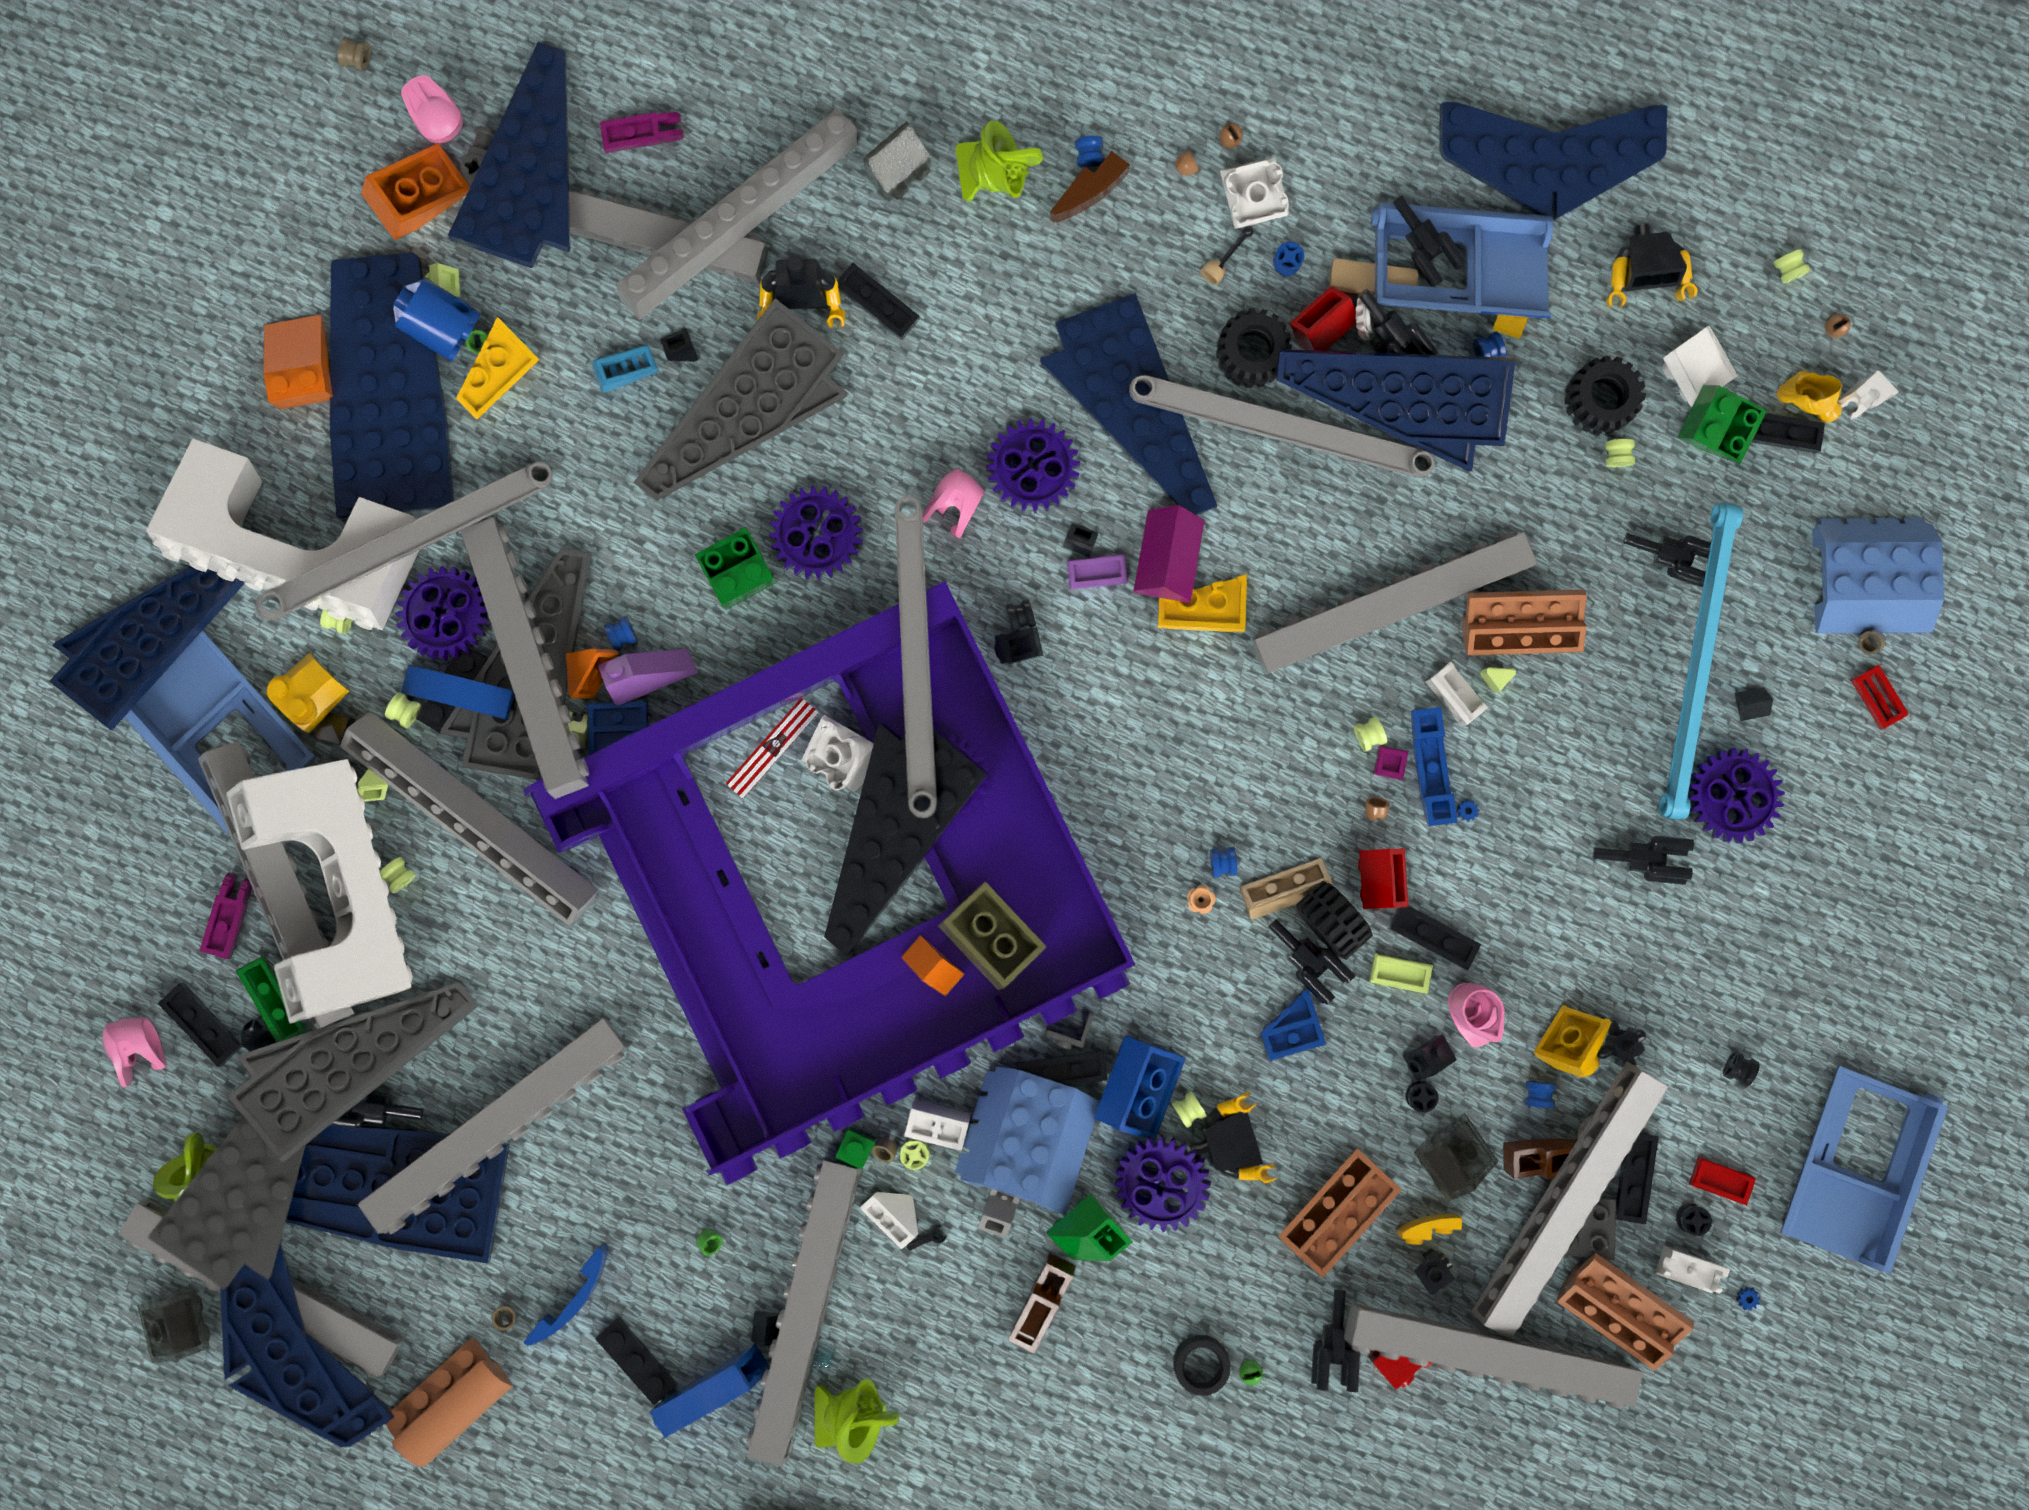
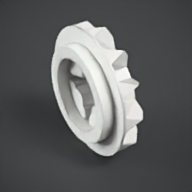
[1355,298,1376,341]

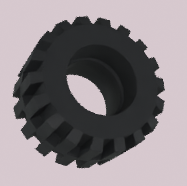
[1216,308,1292,388]
[1564,356,1646,435]
[1296,881,1373,960]

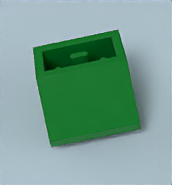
[1677,385,1767,464]
[694,527,777,610]
[1046,1193,1133,1261]

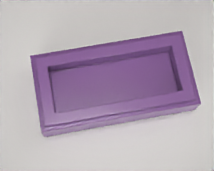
[1067,554,1128,590]

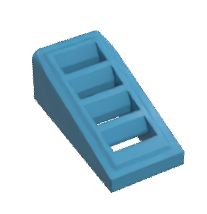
[592,344,658,393]

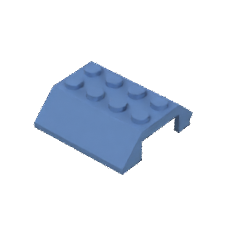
[1812,518,1944,634]
[955,1066,1100,1215]

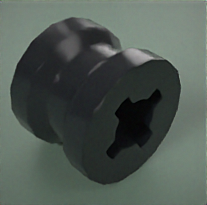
[1006,599,1036,632]
[1722,1051,1760,1088]
[1405,1081,1439,1113]
[1676,1203,1712,1236]

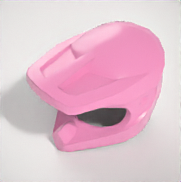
[401,75,463,143]
[923,468,985,539]
[1448,983,1504,1048]
[102,1017,167,1087]

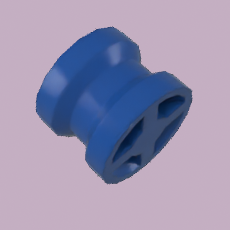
[1075,136,1105,168]
[1273,242,1304,276]
[1473,331,1507,357]
[604,616,638,651]
[1210,847,1237,878]
[1524,1081,1556,1108]

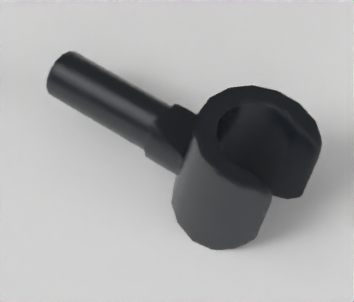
[906,1224,947,1251]

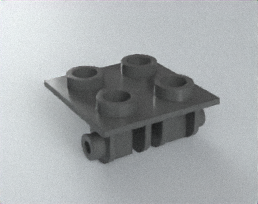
[1565,1196,1616,1260]

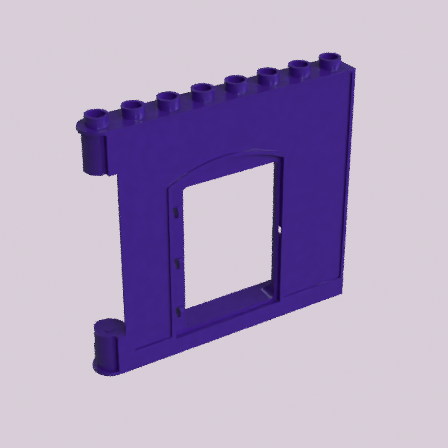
[523,581,1136,1185]

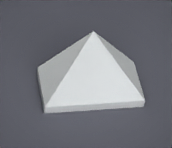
[860,1192,918,1249]

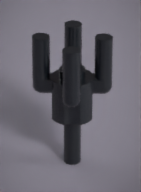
[1393,196,1468,287]
[1358,289,1438,355]
[1623,533,1711,588]
[1593,836,1694,885]
[1268,919,1356,1004]
[1597,1017,1646,1067]
[331,1089,423,1128]
[1311,1289,1360,1393]

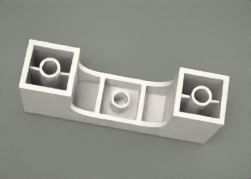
[146,438,419,630]
[226,759,412,1023]

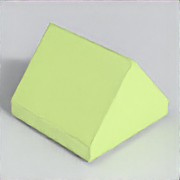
[1480,667,1516,693]
[356,769,388,801]

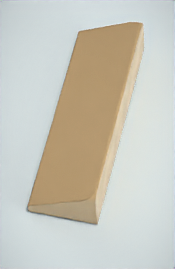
[1329,258,1418,296]
[1239,858,1332,920]

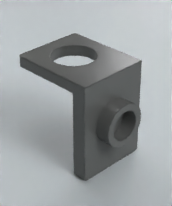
[1045,1011,1094,1049]

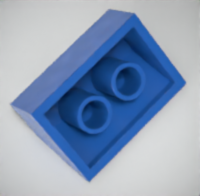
[1094,1035,1186,1140]

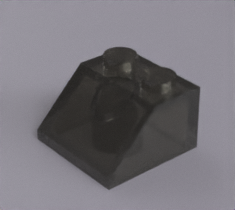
[863,121,932,203]
[1414,1113,1499,1202]
[137,1290,211,1363]

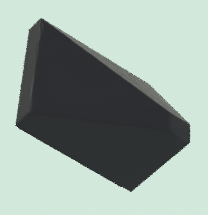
[660,329,699,362]

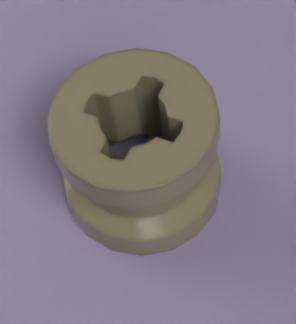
[338,37,371,71]

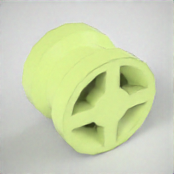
[1774,249,1811,283]
[1605,439,1636,467]
[320,609,353,635]
[385,692,421,729]
[1353,716,1387,752]
[380,857,416,893]
[1171,1091,1207,1128]
[900,1138,930,1170]

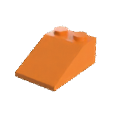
[361,143,470,240]
[263,314,333,410]

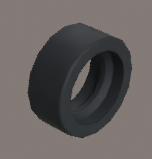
[1173,1335,1230,1396]

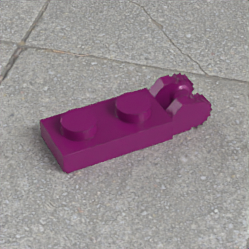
[599,112,684,153]
[200,873,252,959]

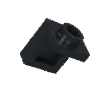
[994,627,1044,664]
[241,1016,277,1052]
[1403,1034,1457,1080]
[1414,1248,1455,1295]

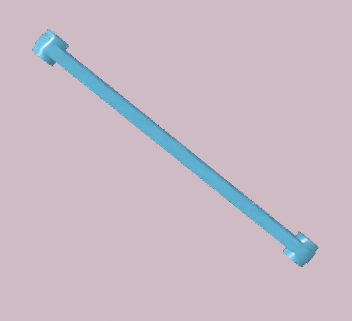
[1659,502,1743,820]

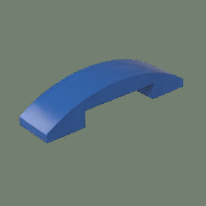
[401,665,515,720]
[1411,707,1458,826]
[523,1243,608,1346]

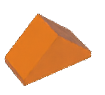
[566,648,619,699]
[901,935,965,996]

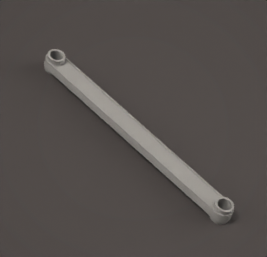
[1129,375,1435,478]
[256,462,552,620]
[895,496,937,818]

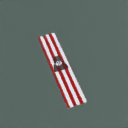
[726,698,818,798]

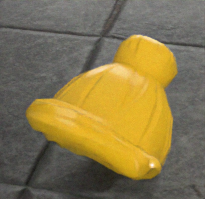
[1776,370,1843,423]

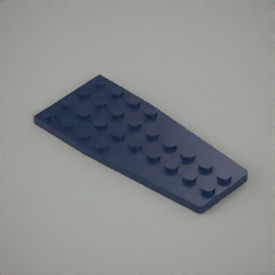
[330,252,454,518]
[286,1125,510,1264]

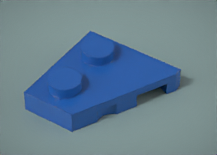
[587,701,648,755]
[1260,990,1326,1062]

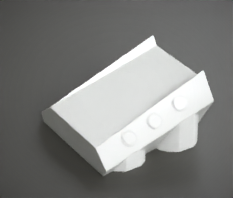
[1220,157,1290,229]
[1663,325,1738,408]
[801,715,874,792]

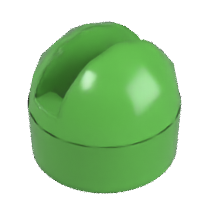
[466,330,487,354]
[696,1229,722,1256]
[1239,1360,1263,1385]

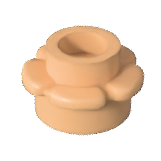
[1187,885,1216,914]

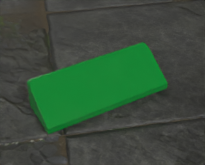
[236,956,308,1043]

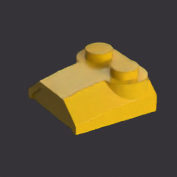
[267,653,349,733]
[1533,1005,1612,1077]

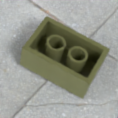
[938,882,1046,990]

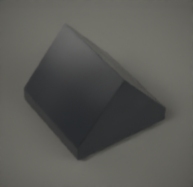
[1063,524,1098,557]
[1734,687,1773,721]
[751,1311,780,1347]

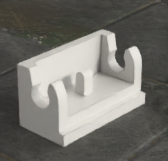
[1837,370,1899,419]
[1425,662,1488,727]
[904,1099,971,1151]
[1655,1246,1730,1293]

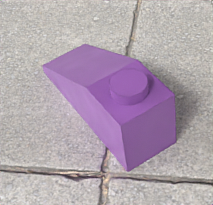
[598,649,698,707]

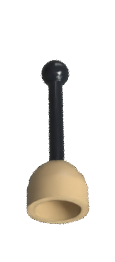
[1200,226,1254,286]

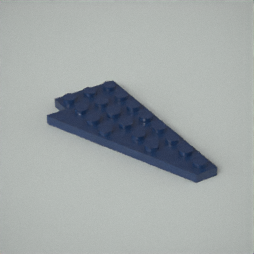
[448,42,571,268]
[1040,293,1217,515]
[1276,349,1516,471]
[49,566,244,731]

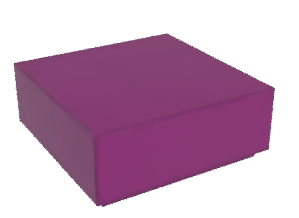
[1373,746,1409,780]

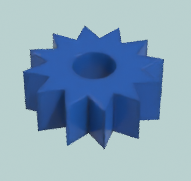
[1456,799,1480,823]
[1736,1287,1761,1311]

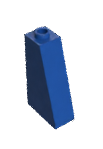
[650,1343,770,1438]

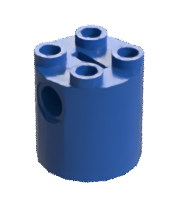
[393,277,481,362]

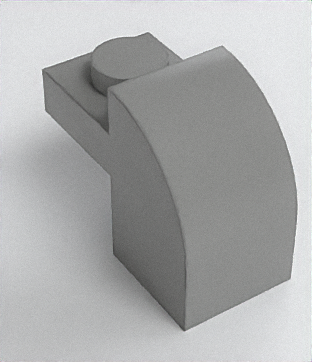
[978,1189,1020,1238]

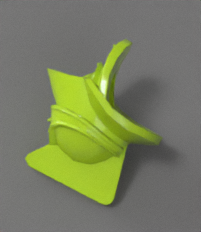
[955,121,1044,202]
[153,1132,216,1203]
[815,1378,900,1464]

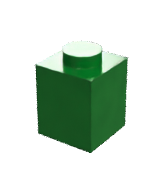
[835,1126,877,1169]

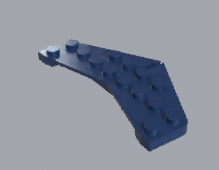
[1439,102,1667,220]
[220,1241,394,1448]

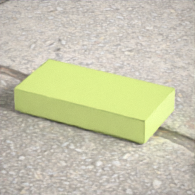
[1369,953,1433,994]

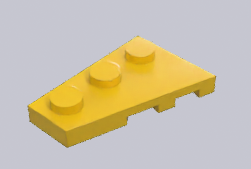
[456,317,539,420]
[1157,574,1247,633]

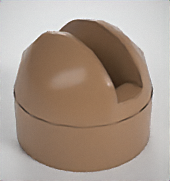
[1219,123,1243,148]
[1175,150,1199,176]
[1825,313,1851,338]
[1365,797,1390,821]

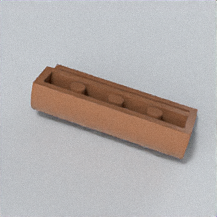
[1462,589,1587,655]
[1278,1148,1402,1278]
[1557,1252,1694,1371]
[386,1338,514,1467]

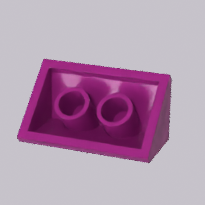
[1133,505,1205,603]

